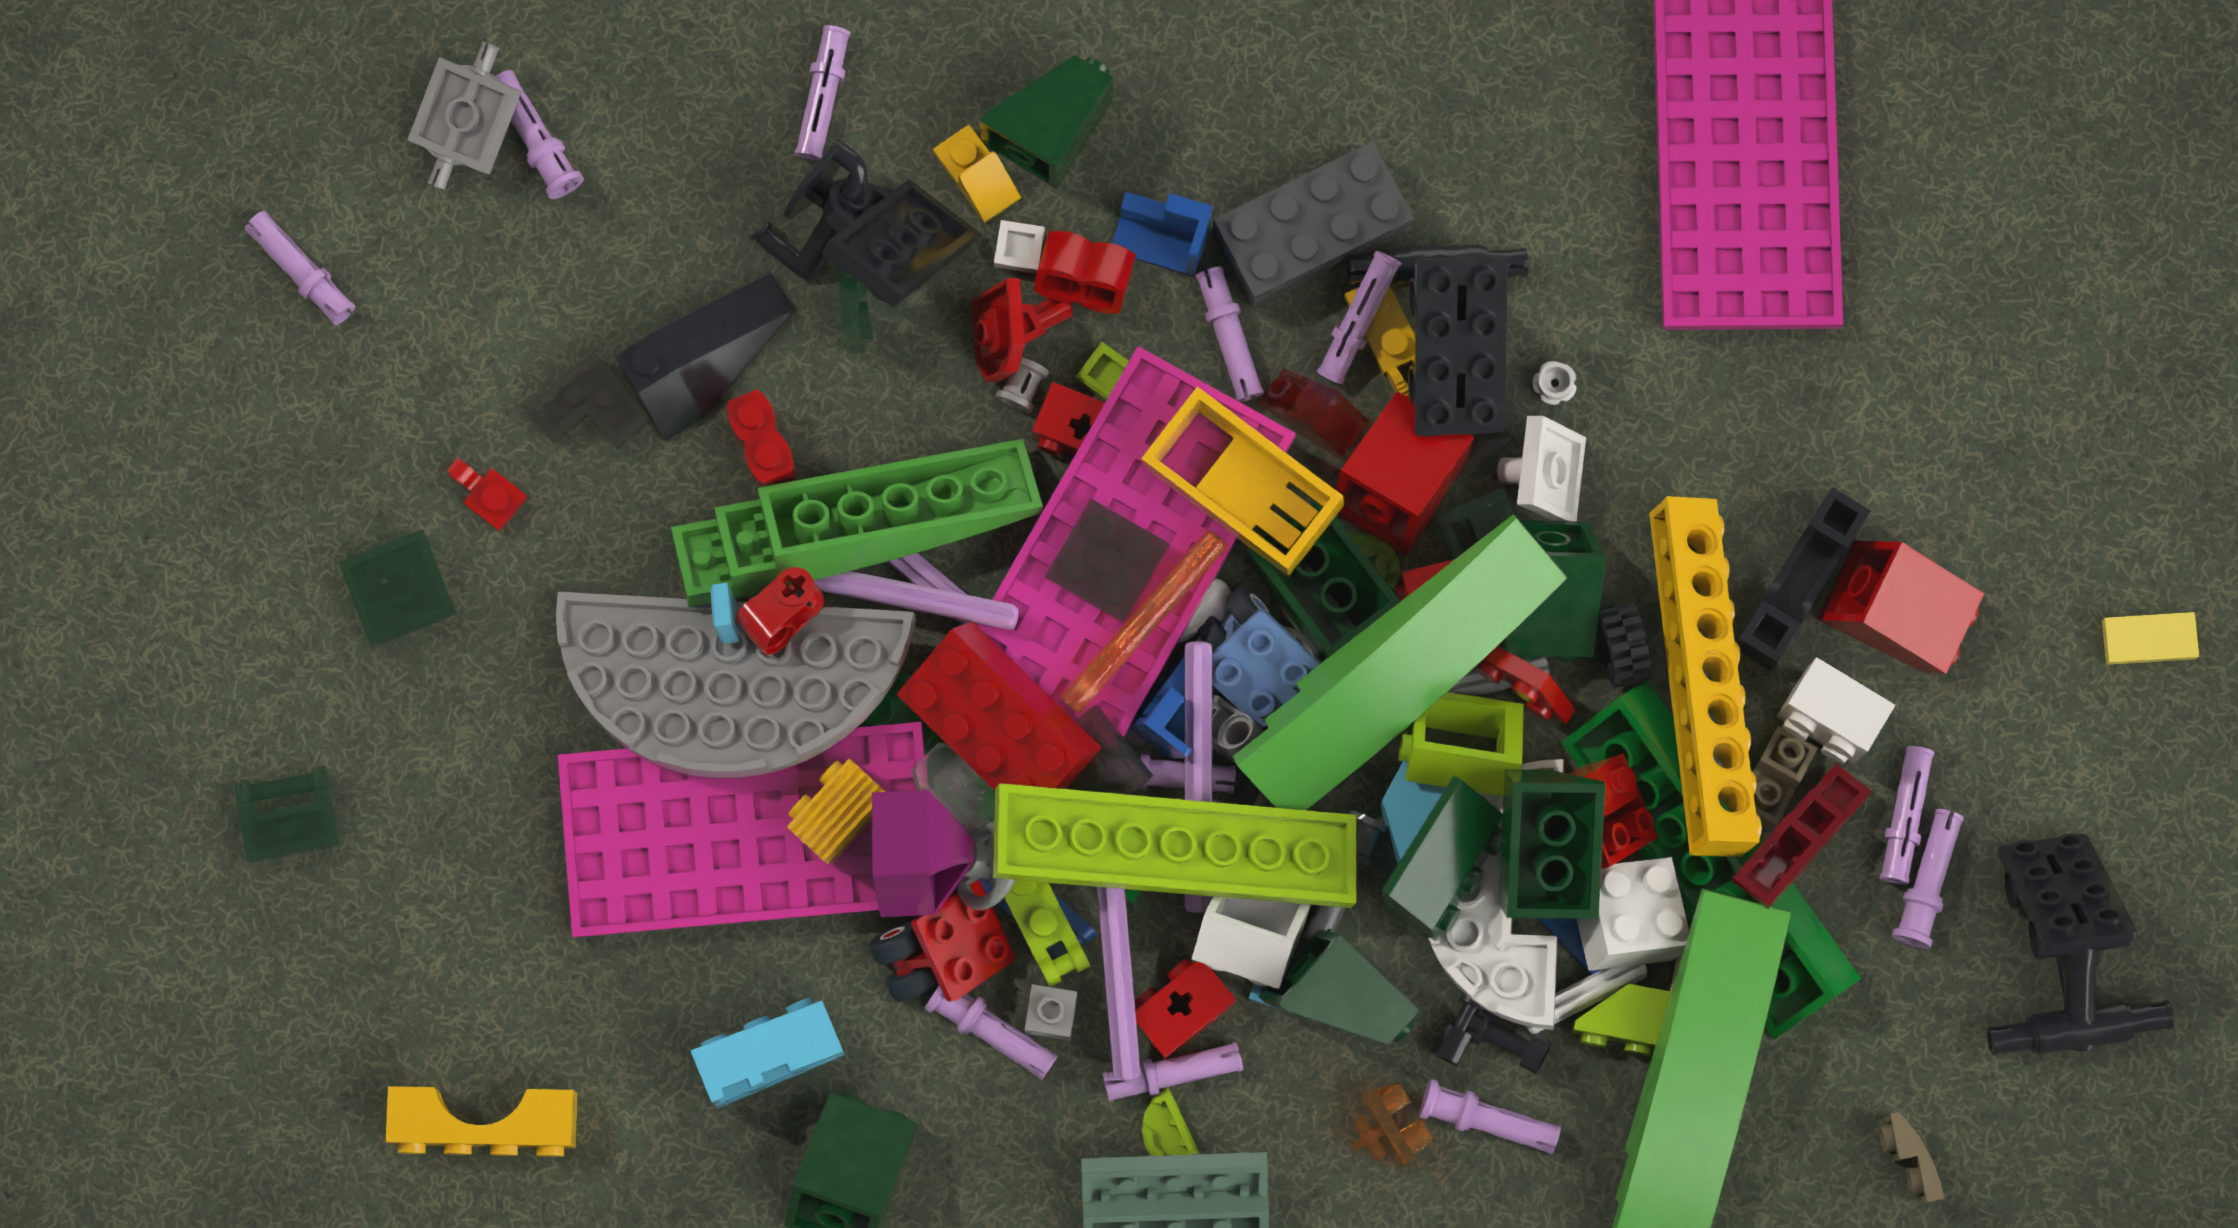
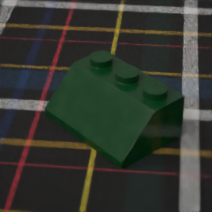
[1246,501,1401,661]
[1498,769,1606,919]
[1381,776,1503,941]

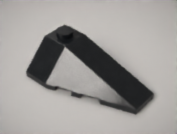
[615,273,795,441]

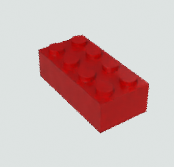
[897,621,1102,791]

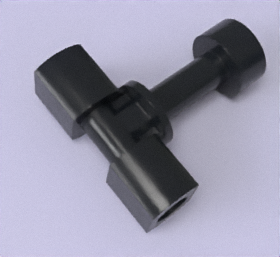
[1432,992,1552,1074]

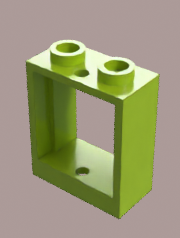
[1398,692,1524,796]

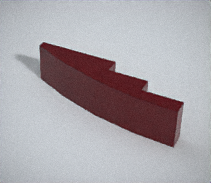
[1732,763,1872,909]

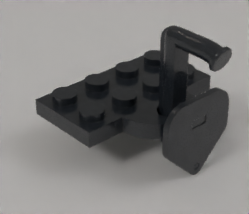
[750,139,979,308]

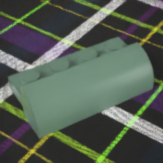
[1081,1152,1269,1228]

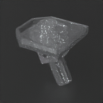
[911,743,995,838]

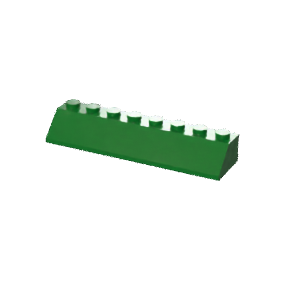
[1561,681,1862,1040]

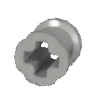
[995,357,1049,414]

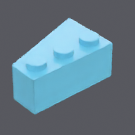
[690,998,845,1109]

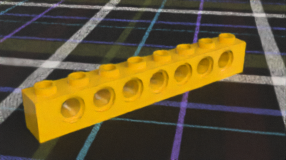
[1649,496,1762,857]

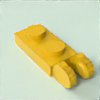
[1344,286,1415,397]

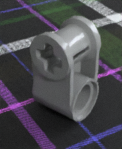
[1212,695,1264,763]

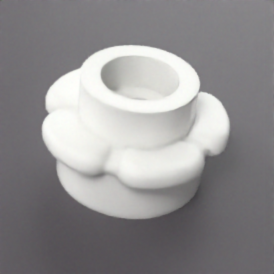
[1532,361,1576,405]

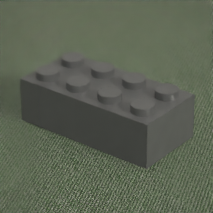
[1212,141,1414,309]

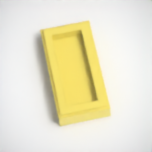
[2102,612,2199,665]

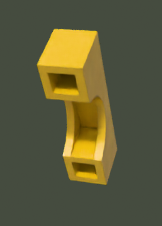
[386,1086,577,1157]

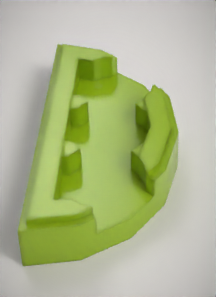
[1142,1087,1199,1156]

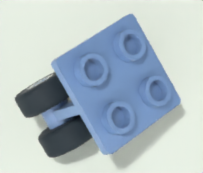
[1198,585,1321,729]

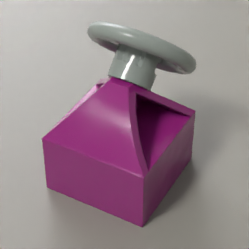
[872,790,1015,917]

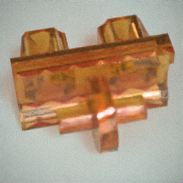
[1350,1082,1433,1168]

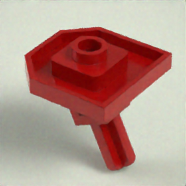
[971,278,1072,382]

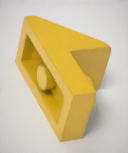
[933,125,1021,223]

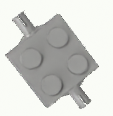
[407,41,522,190]

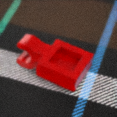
[447,457,528,533]

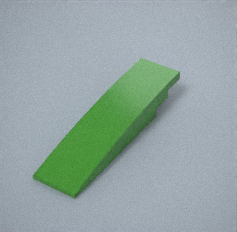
[671,439,1043,607]
[1233,514,1567,810]
[1612,888,1791,1228]

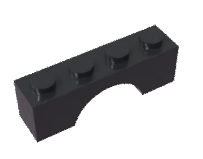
[1736,487,1871,671]

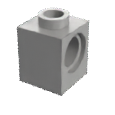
[1025,984,1077,1042]

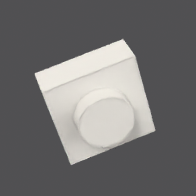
[994,220,1045,274]

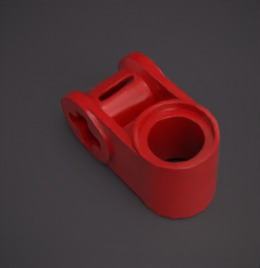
[735,567,824,655]

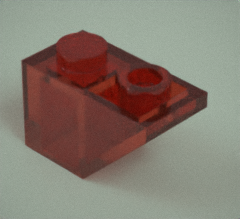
[1258,368,1368,456]

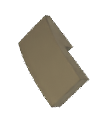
[1753,726,1818,832]
[1879,1112,1945,1204]

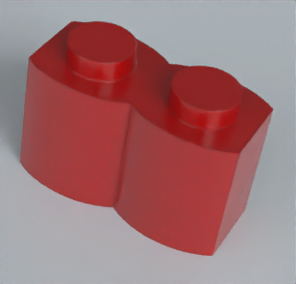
[1033,231,1136,314]
[727,389,796,487]

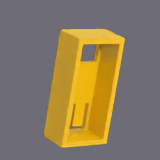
[1141,386,1344,577]

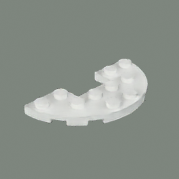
[1429,759,1564,1030]

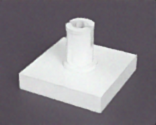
[1497,416,1586,521]

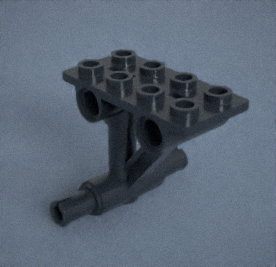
[1347,244,1528,436]
[1986,834,2174,1056]

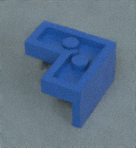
[1112,192,1213,277]
[1130,653,1220,759]

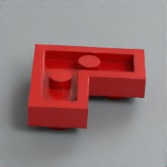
[1476,646,1576,724]

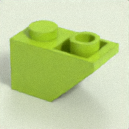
[1570,984,1671,1056]

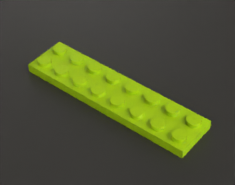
[993,783,1356,908]

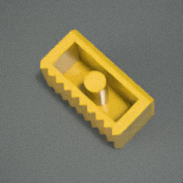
[787,759,886,865]

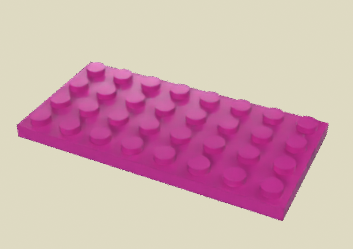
[1653,0,1843,330]
[977,346,1296,751]
[558,722,928,937]

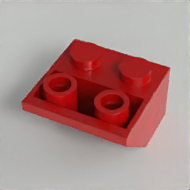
[1570,753,1658,869]

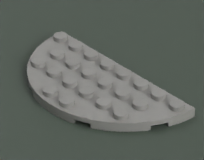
[556,592,916,778]

